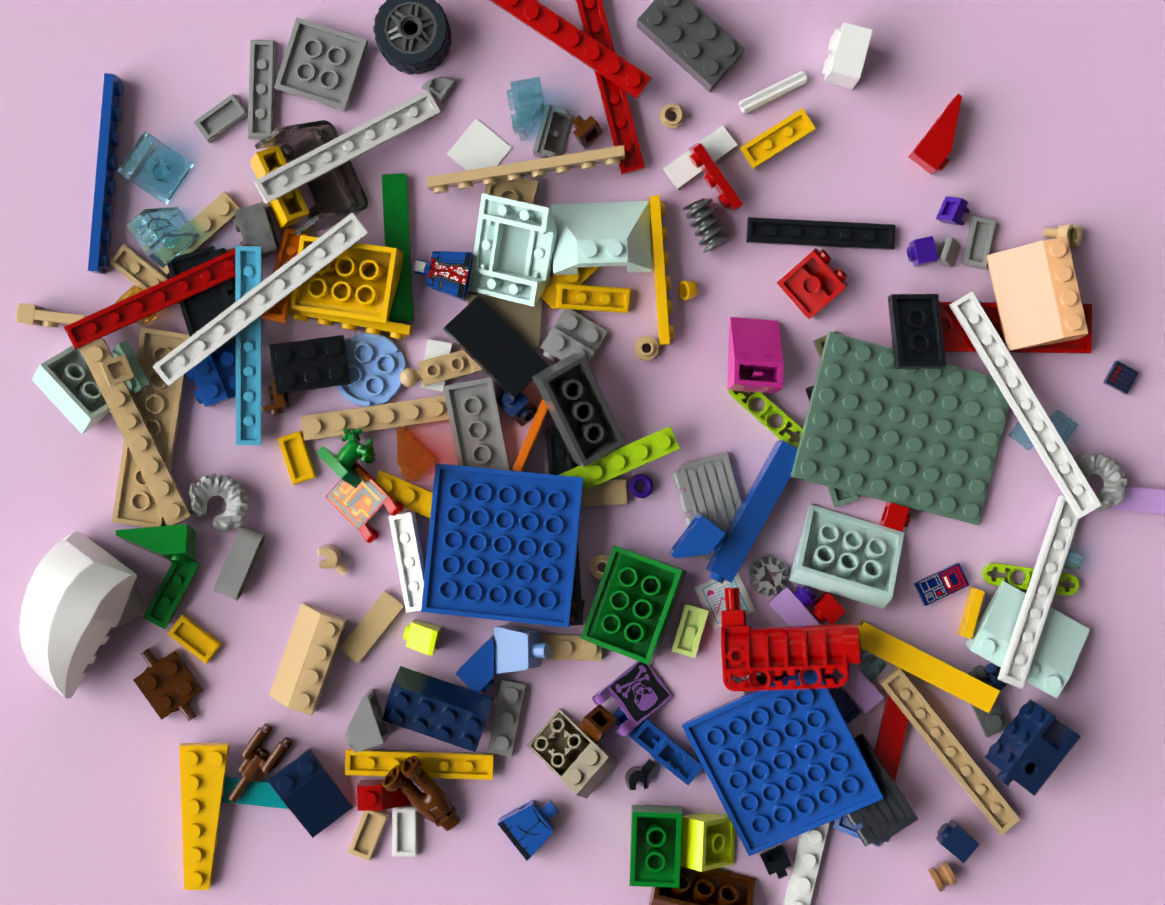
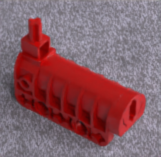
[721,588,862,692]

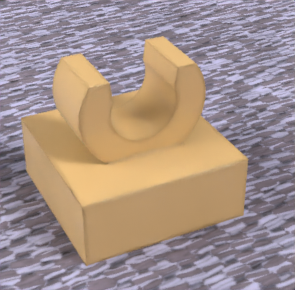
[100,354,134,387]

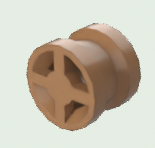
[928,861,958,892]

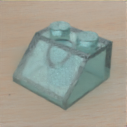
[117,131,194,205]
[126,207,200,268]

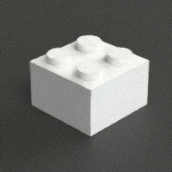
[822,22,873,90]

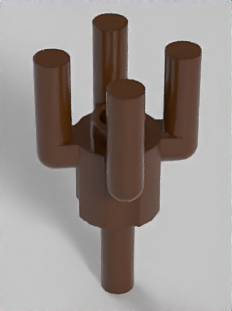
[228,723,293,803]

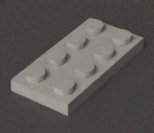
[443,377,510,471]

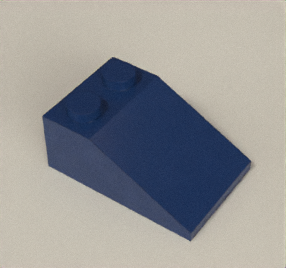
[268,748,353,838]

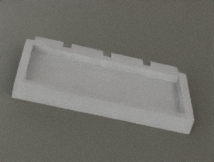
[672,452,754,560]

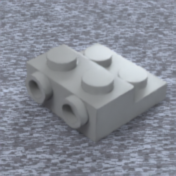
[540,309,608,364]

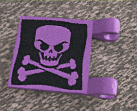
[592,661,673,737]

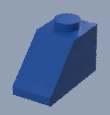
[455,636,495,693]

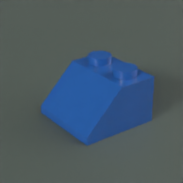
[669,513,726,558]

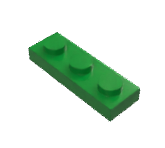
[143,560,201,629]

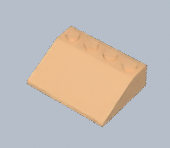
[987,236,1088,351]

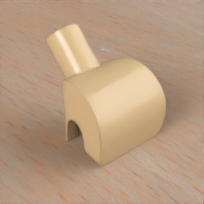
[1043,224,1083,249]
[317,544,349,576]

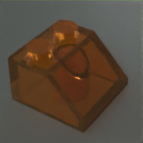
[397,425,441,482]

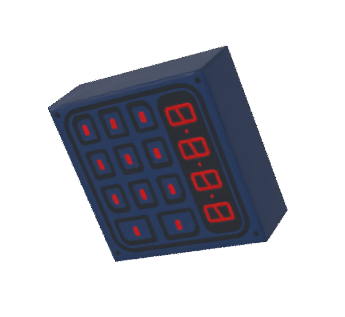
[1103,361,1139,394]

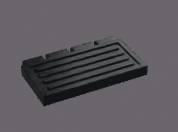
[166,246,236,349]
[846,733,919,847]

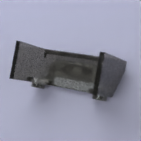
[255,120,368,236]

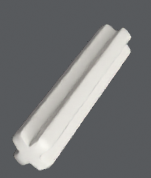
[739,71,808,114]

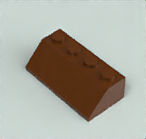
[649,866,755,905]

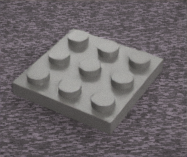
[274,17,368,112]

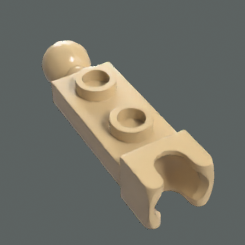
[16,303,87,328]
[400,350,484,387]

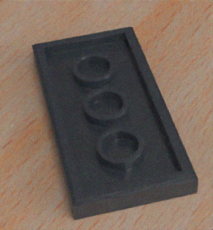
[443,295,548,400]

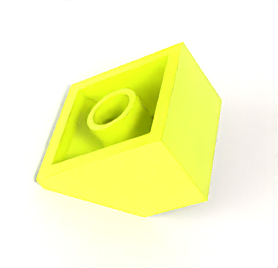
[680,813,735,872]

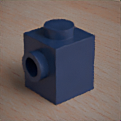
[936,820,980,863]

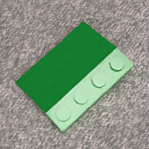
[580,545,687,665]

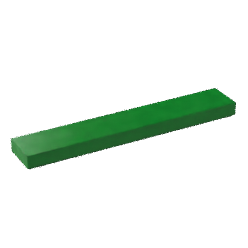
[381,173,414,322]

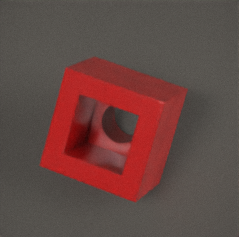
[879,502,911,532]
[813,592,846,624]

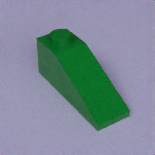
[116,524,196,564]

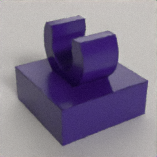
[936,196,970,225]

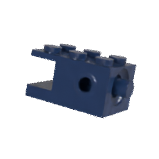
[985,699,1081,796]

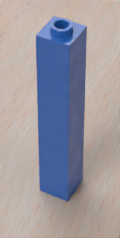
[705,440,797,584]

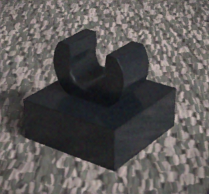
[760,845,792,879]

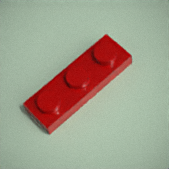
[688,143,743,210]

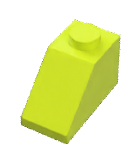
[403,620,442,656]

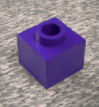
[907,236,938,267]

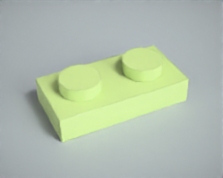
[671,603,709,658]

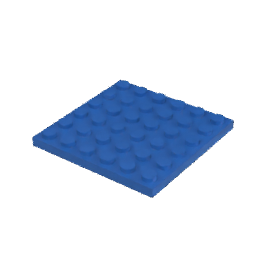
[421,463,584,628]
[682,669,884,856]

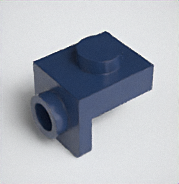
[496,392,538,427]

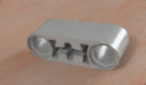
[214,525,265,601]

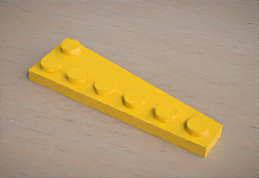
[179,743,230,890]

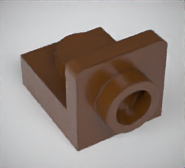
[261,379,290,415]

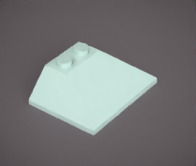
[468,193,557,307]
[551,201,652,275]

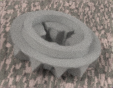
[749,556,789,596]

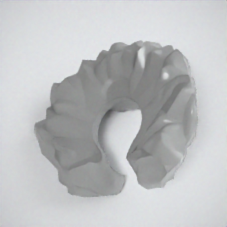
[1074,452,1128,510]
[189,473,249,532]

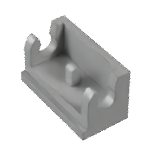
[533,103,572,158]

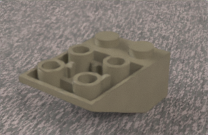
[527,709,619,798]

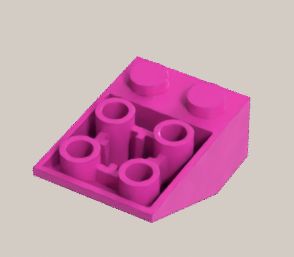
[727,317,784,394]

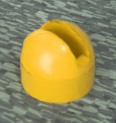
[678,280,699,300]

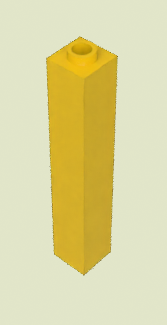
[859,621,1000,713]

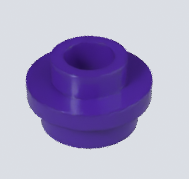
[629,474,653,498]
[793,586,816,608]

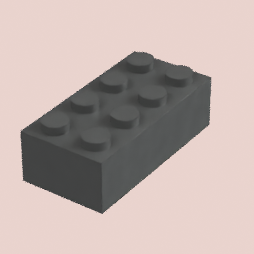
[637,0,745,92]
[532,353,626,467]

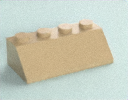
[269,603,348,716]

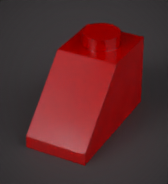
[357,780,410,811]

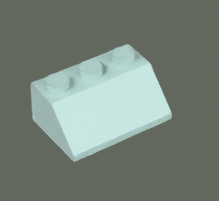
[32,345,111,434]

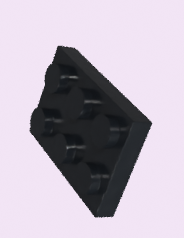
[888,294,946,369]
[269,335,351,395]

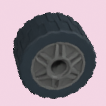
[373,0,452,75]

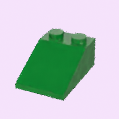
[629,805,682,888]

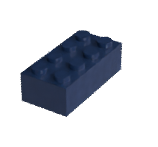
[382,666,494,752]

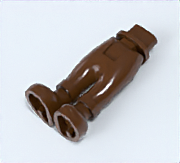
[382,756,461,831]

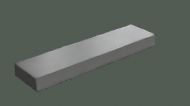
[248,40,276,140]

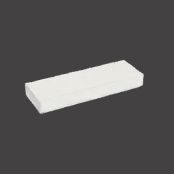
[663,125,737,190]

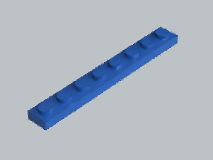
[88,73,124,274]

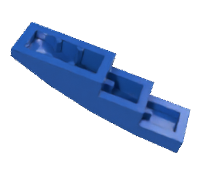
[613,707,703,785]

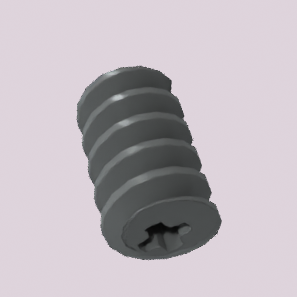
[683,198,730,253]

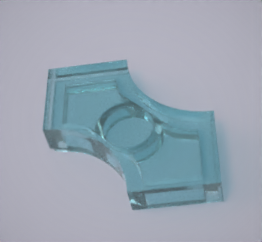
[1008,410,1079,450]

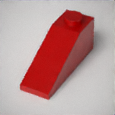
[908,94,962,175]

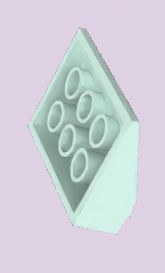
[789,505,904,609]
[965,581,1090,698]

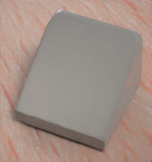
[936,236,961,268]

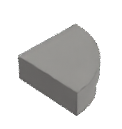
[422,77,456,103]

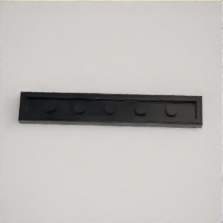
[746,217,895,250]

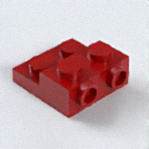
[777,248,849,319]

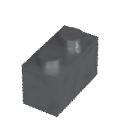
[233,202,280,258]

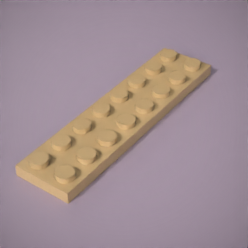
[112,327,190,527]

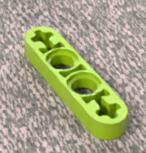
[728,390,802,448]
[981,563,1079,596]

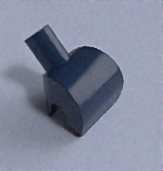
[986,663,1008,693]

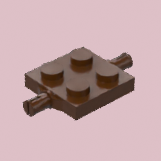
[133,648,204,722]

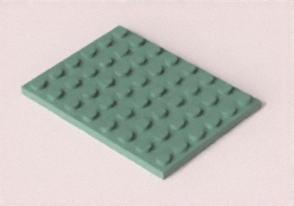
[790,332,1009,525]

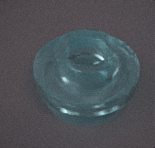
[1064,548,1083,572]

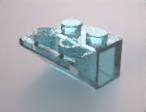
[506,77,545,141]

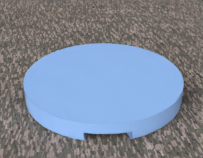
[336,333,406,406]

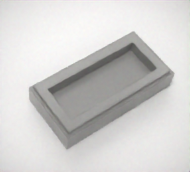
[194,93,248,143]
[961,215,997,270]

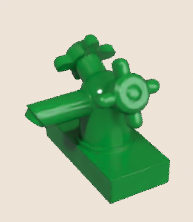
[317,428,376,488]

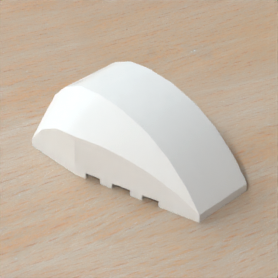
[19,532,137,698]

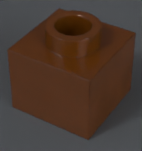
[579,704,618,744]

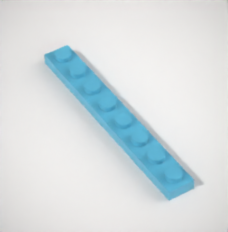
[236,246,262,446]

